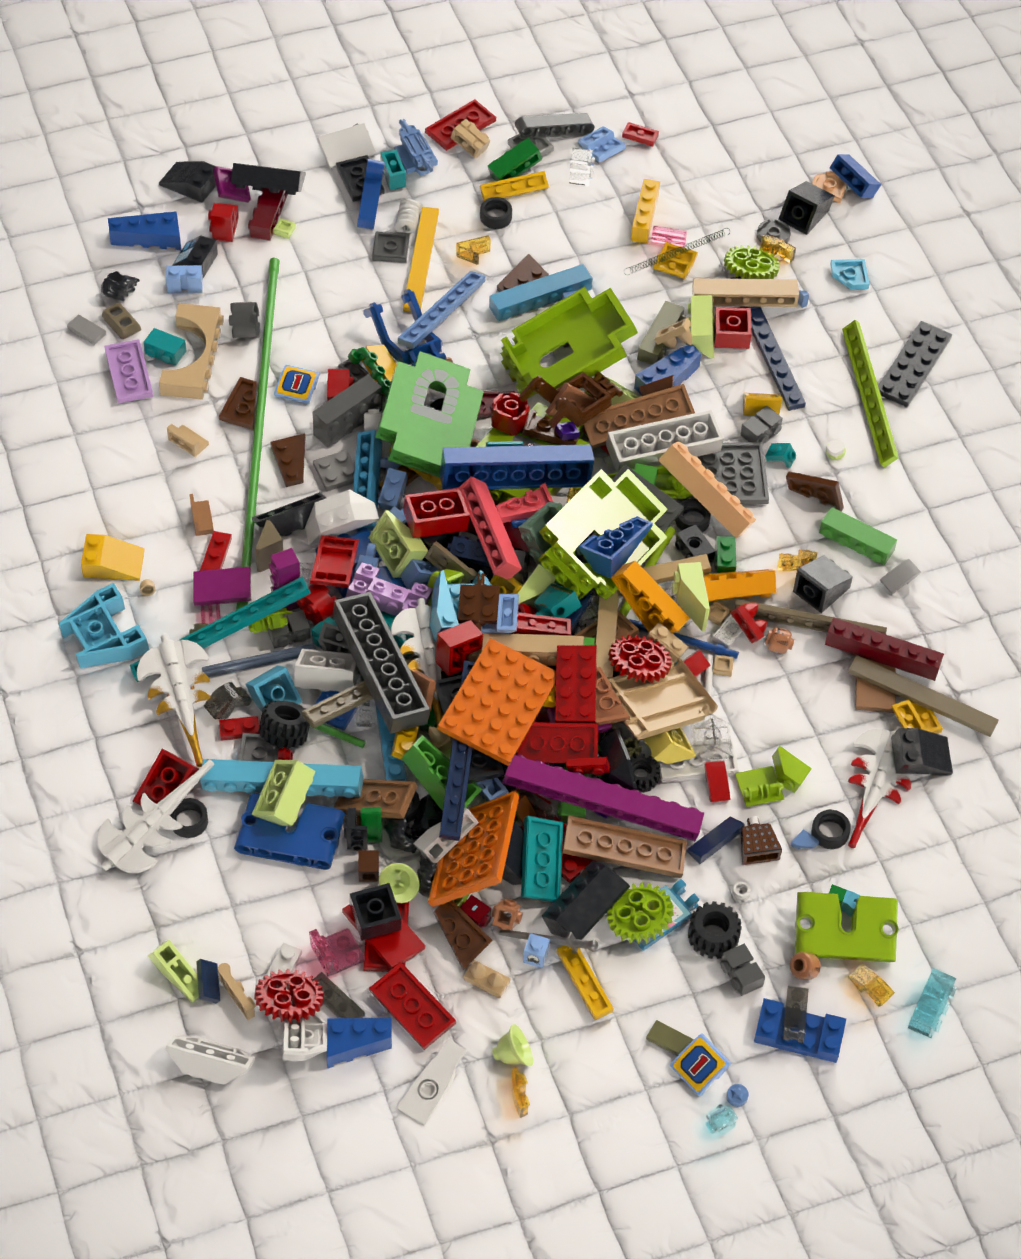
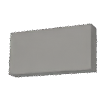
[67,314,106,345]

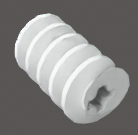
[395,199,421,234]

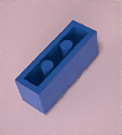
[829,154,882,198]

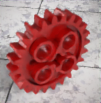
[608,635,672,683]
[254,969,324,1023]

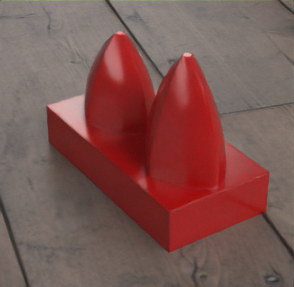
[730,603,767,643]

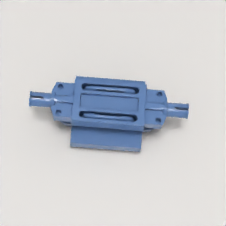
[394,119,438,175]

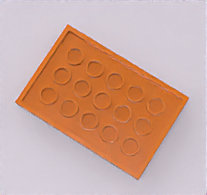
[437,638,556,766]
[428,791,519,908]

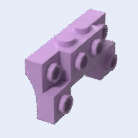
[346,563,433,616]

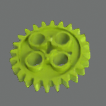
[724,245,780,279]
[607,882,674,944]

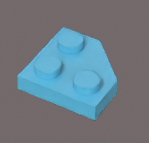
[830,259,870,289]

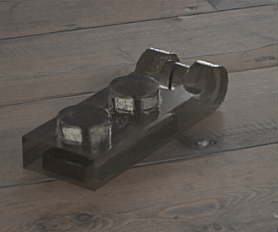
[782,986,809,1043]

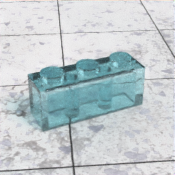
[908,968,957,1038]

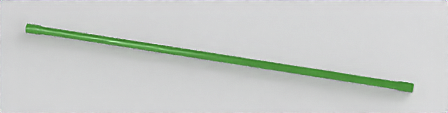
[236,257,280,610]

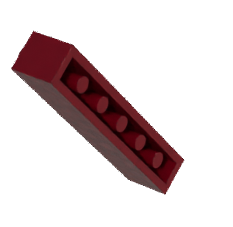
[825,617,944,681]

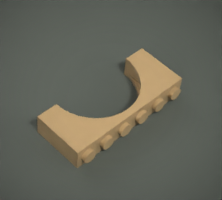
[159,303,224,400]

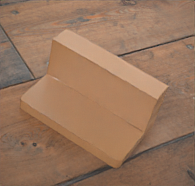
[189,494,214,536]

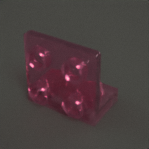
[309,928,365,977]

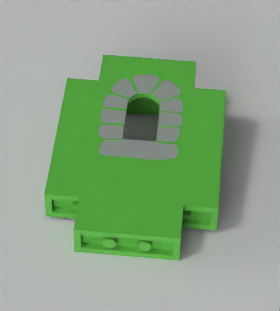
[375,351,484,478]

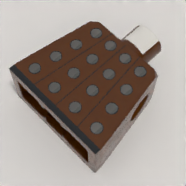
[740,816,782,865]

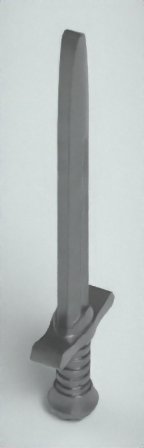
[498,930,598,954]

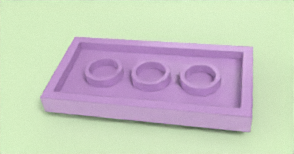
[104,339,154,403]

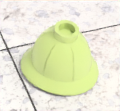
[378,863,420,903]
[493,1024,534,1067]

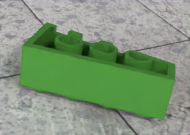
[401,735,482,811]

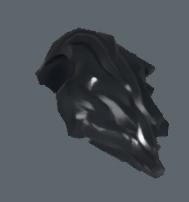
[101,271,140,301]
[383,817,421,853]
[417,855,438,898]

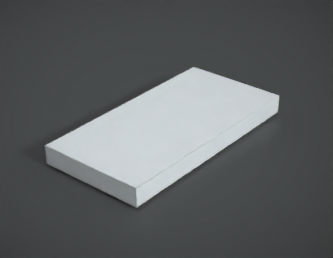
[657,738,739,784]

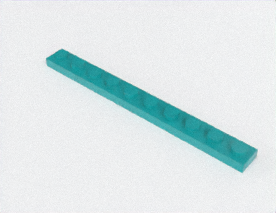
[130,576,311,683]

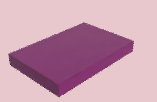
[193,566,252,606]

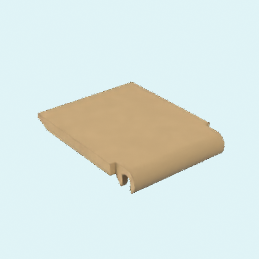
[608,657,718,740]

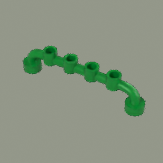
[348,347,391,397]

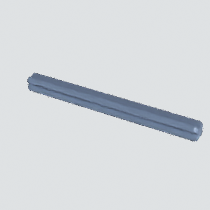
[202,643,316,677]

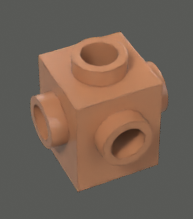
[492,899,523,930]

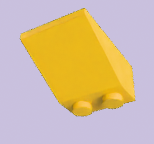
[81,534,145,581]

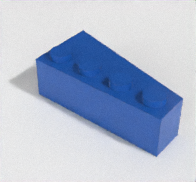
[108,211,181,251]

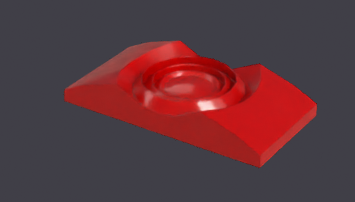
[310,535,359,588]

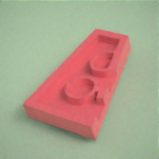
[496,483,553,523]

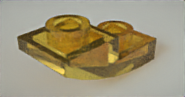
[760,235,796,263]
[777,550,817,571]
[848,964,895,1007]
[511,1067,530,1118]

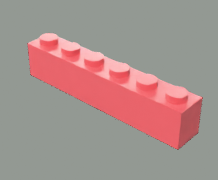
[458,476,522,580]

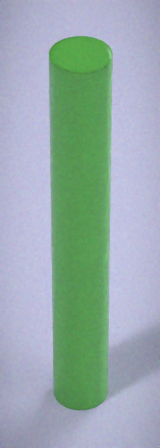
[310,724,366,748]

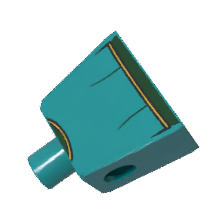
[534,583,582,618]

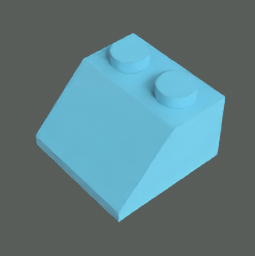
[245,665,303,711]

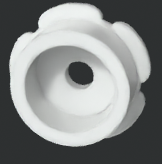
[730,882,751,901]

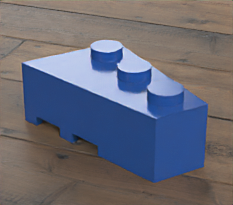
[327,1018,392,1069]

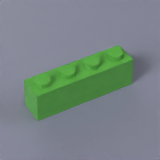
[819,507,898,566]

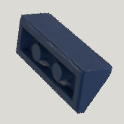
[686,816,745,864]

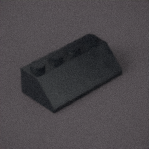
[231,163,306,195]
[542,861,630,940]

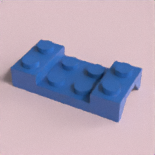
[754,998,847,1063]

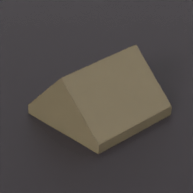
[255,520,283,572]

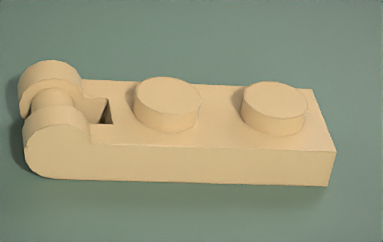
[218,963,256,1020]

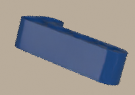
[357,159,385,230]

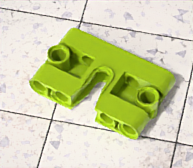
[795,892,899,962]

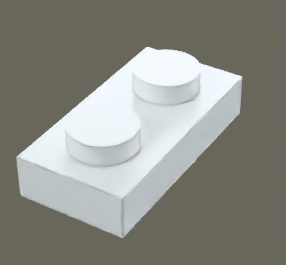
[266,942,302,976]

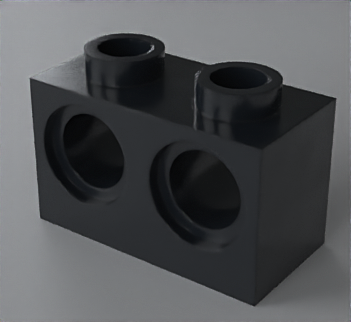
[411,794,442,837]

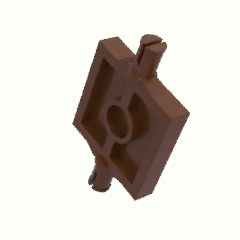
[458,573,500,631]

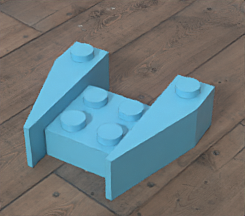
[430,571,509,641]
[58,583,149,669]

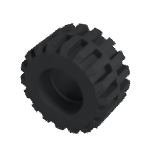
[258,700,310,748]
[688,901,742,959]

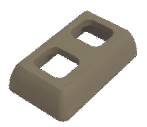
[102,302,142,339]

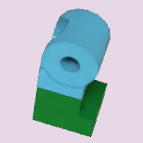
[829,884,861,917]

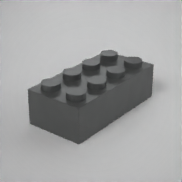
[312,375,382,447]

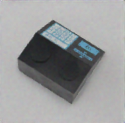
[172,236,218,278]

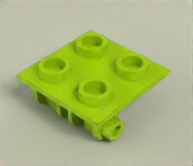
[249,608,293,634]
[735,766,784,807]

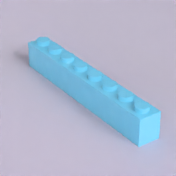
[200,759,364,798]

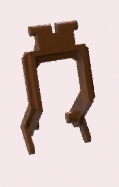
[519,372,623,428]

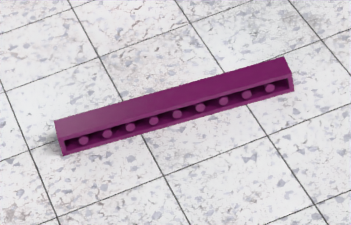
[502,755,704,842]

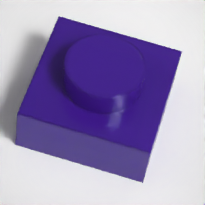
[555,421,580,440]

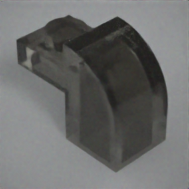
[204,682,252,719]

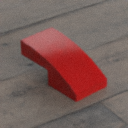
[704,760,731,802]

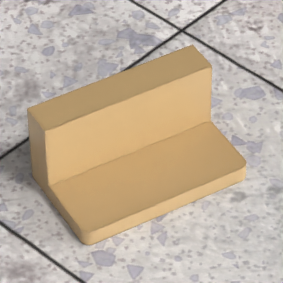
[167,423,209,457]

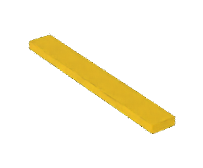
[403,207,439,312]

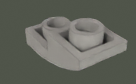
[880,558,921,595]

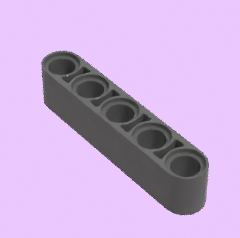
[515,113,595,139]

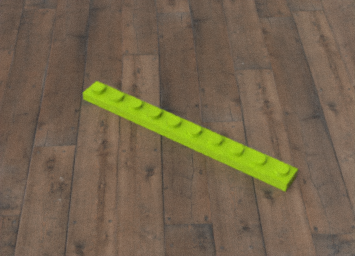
[842,320,899,467]

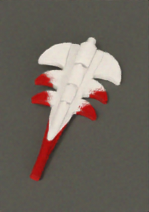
[848,726,921,848]

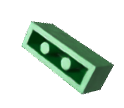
[487,138,542,181]

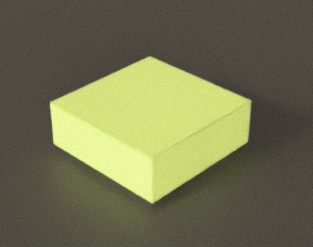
[273,218,296,239]

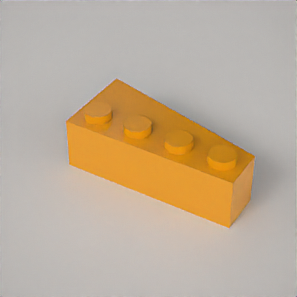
[611,561,690,633]
[703,569,776,602]

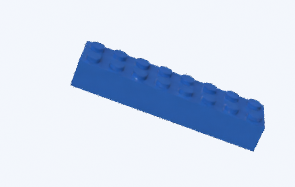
[440,445,594,490]

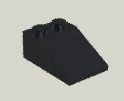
[159,161,216,203]
[891,728,953,775]

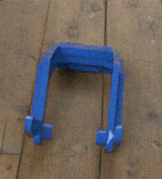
[363,289,446,366]

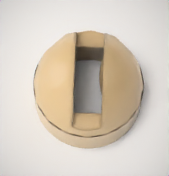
[140,579,155,596]

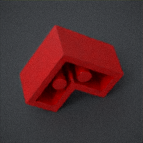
[208,203,239,242]
[436,620,483,676]

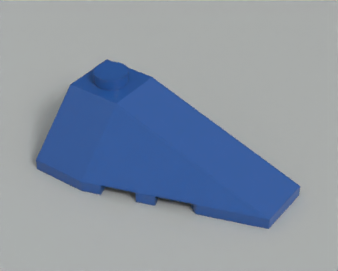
[579,516,653,578]

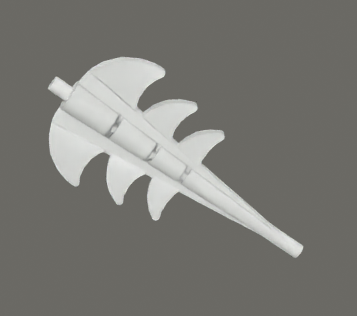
[97,759,215,873]

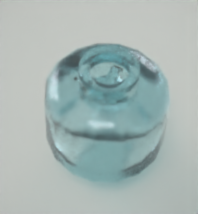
[705,1104,738,1136]

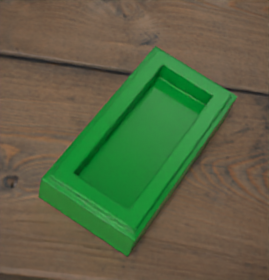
[361,807,382,843]

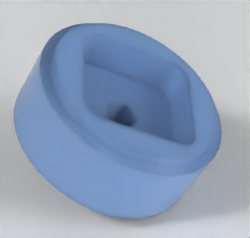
[727,1084,749,1107]

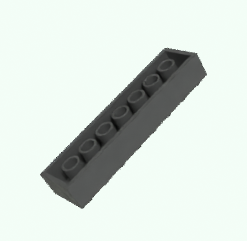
[332,592,430,734]

